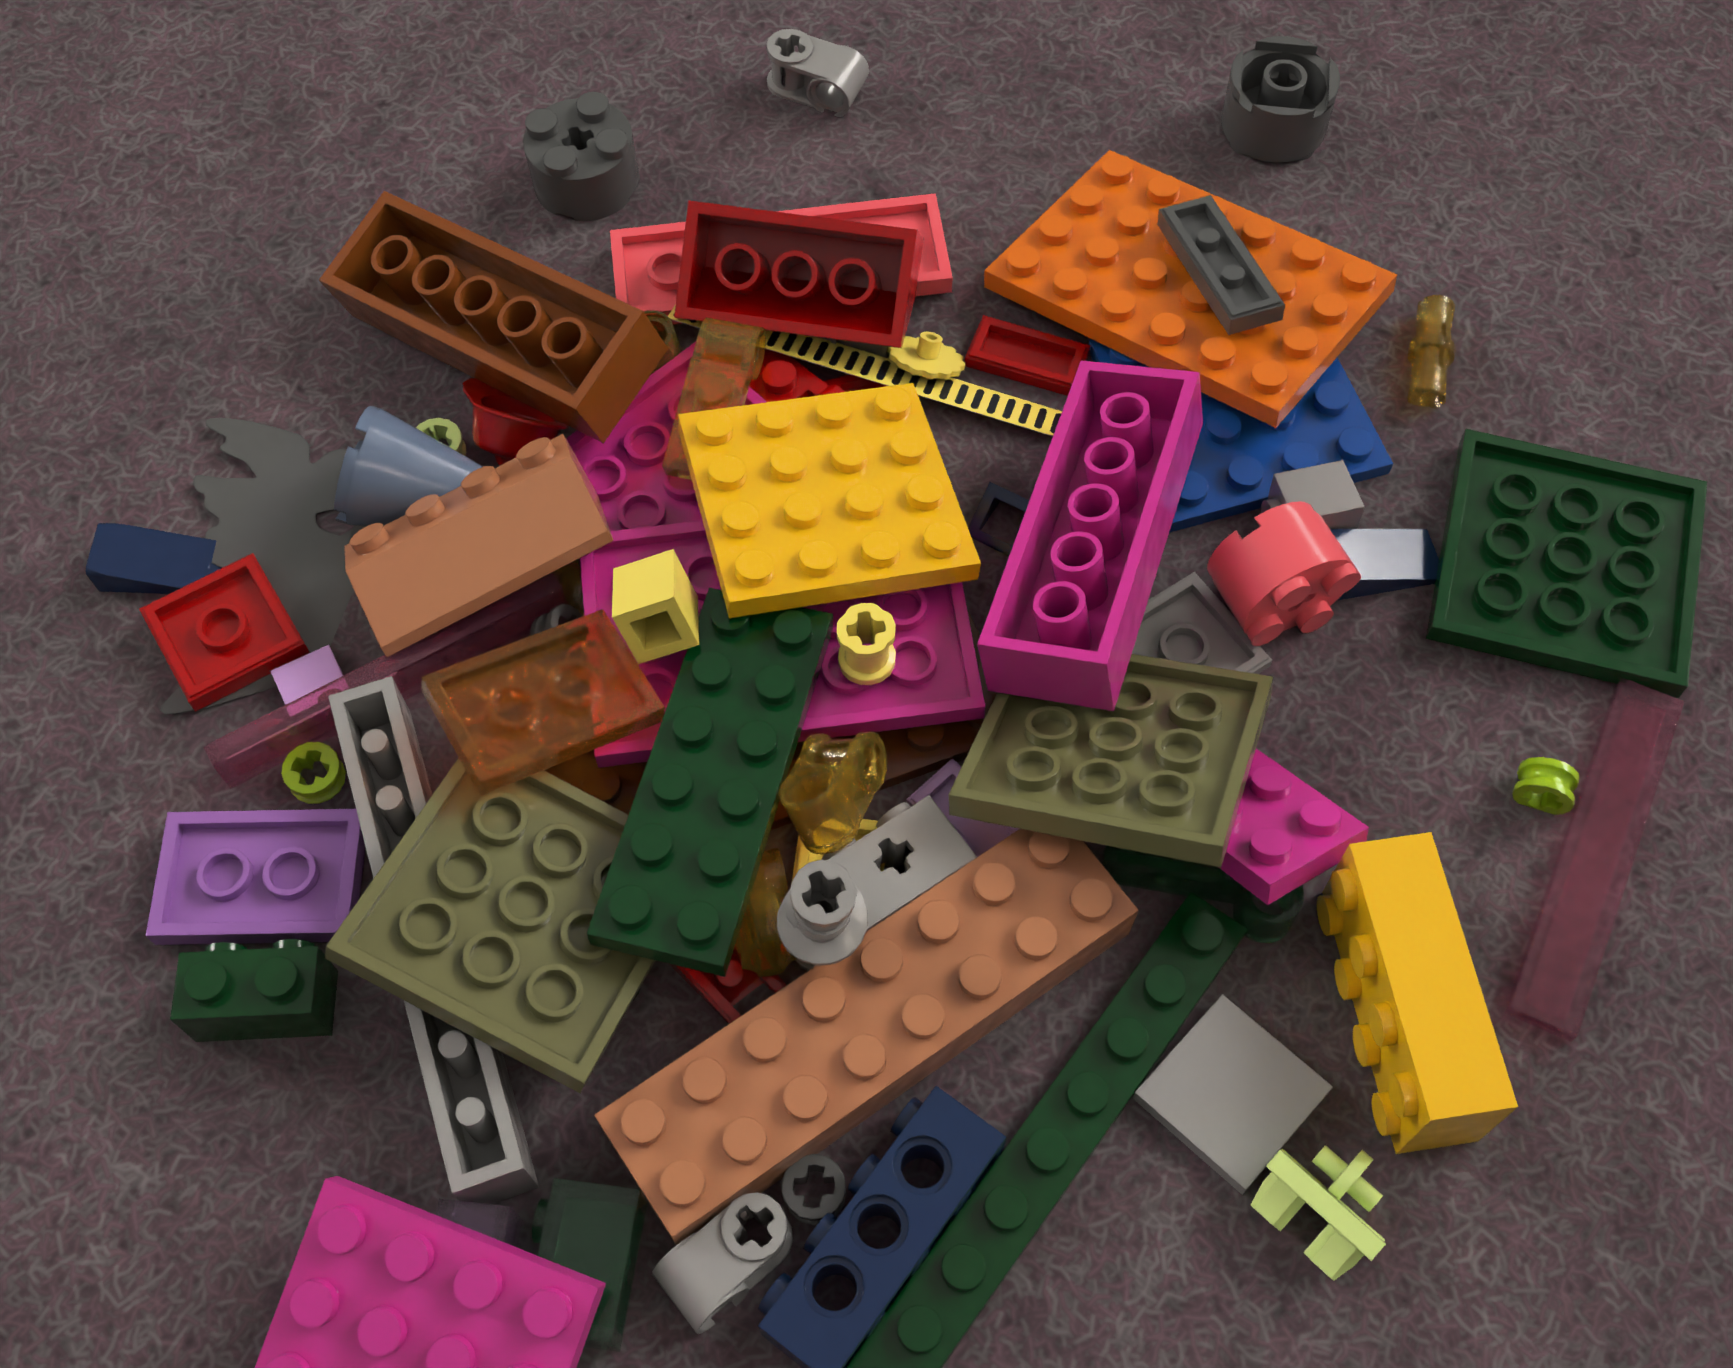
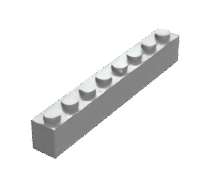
[328,676,539,1212]

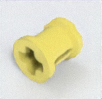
[836,603,896,685]

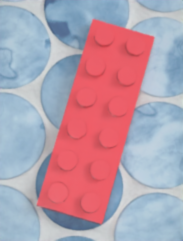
[610,193,953,327]

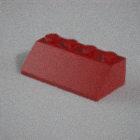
[674,200,924,349]

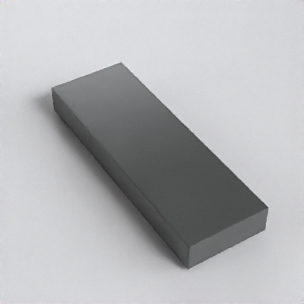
[1157,195,1285,335]

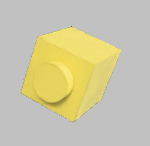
[612,549,699,664]

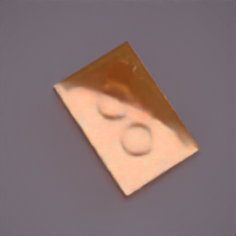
[421,609,665,796]

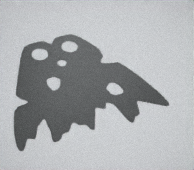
[160,418,366,714]

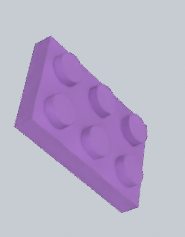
[146,809,366,945]

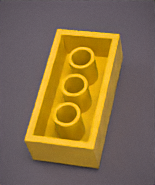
[1317,832,1518,1154]

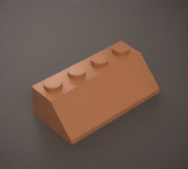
[345,434,614,657]

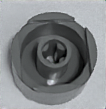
[1221,36,1340,163]
[523,92,640,221]

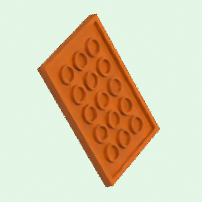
[984,150,1397,428]

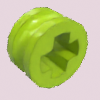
[281,742,346,804]
[1512,757,1580,815]

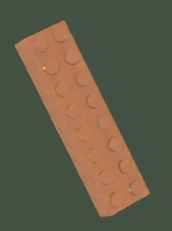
[594,829,1139,1245]

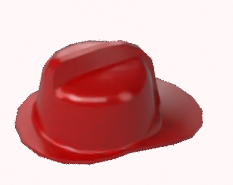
[462,378,568,466]

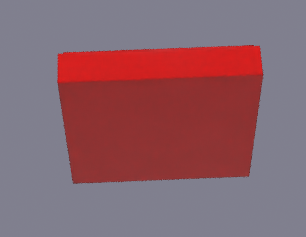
[139,553,310,712]

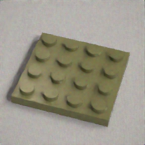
[948,654,1273,868]
[325,734,656,1093]

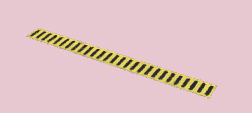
[667,304,1062,436]

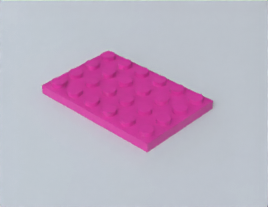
[580,520,985,768]

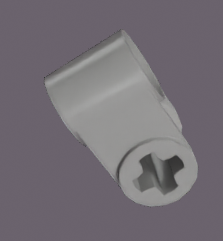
[766,29,869,117]
[652,1192,793,1334]

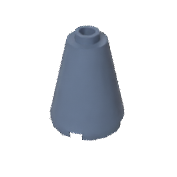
[334,406,484,526]

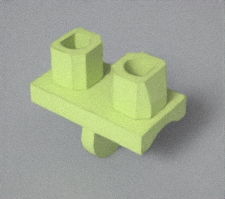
[1250,1145,1386,1281]

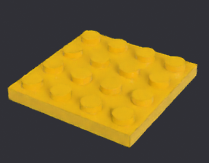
[678,383,981,618]

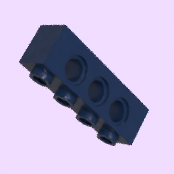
[758,1086,1006,1368]

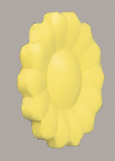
[887,332,966,380]

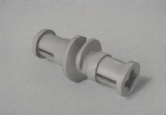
[777,859,868,971]

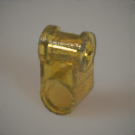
[778,731,887,855]

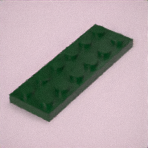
[587,588,833,977]

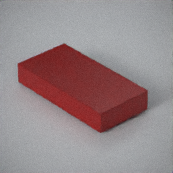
[965,315,1091,396]

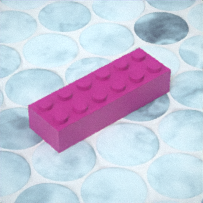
[977,361,1203,711]

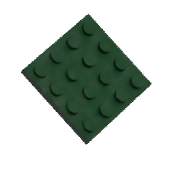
[1426,429,1707,698]

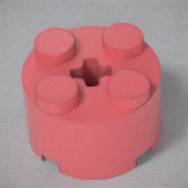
[1207,501,1361,646]

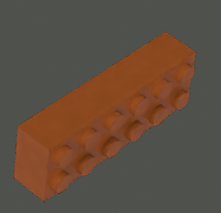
[319,191,669,444]

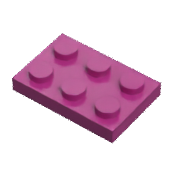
[1219,748,1369,905]

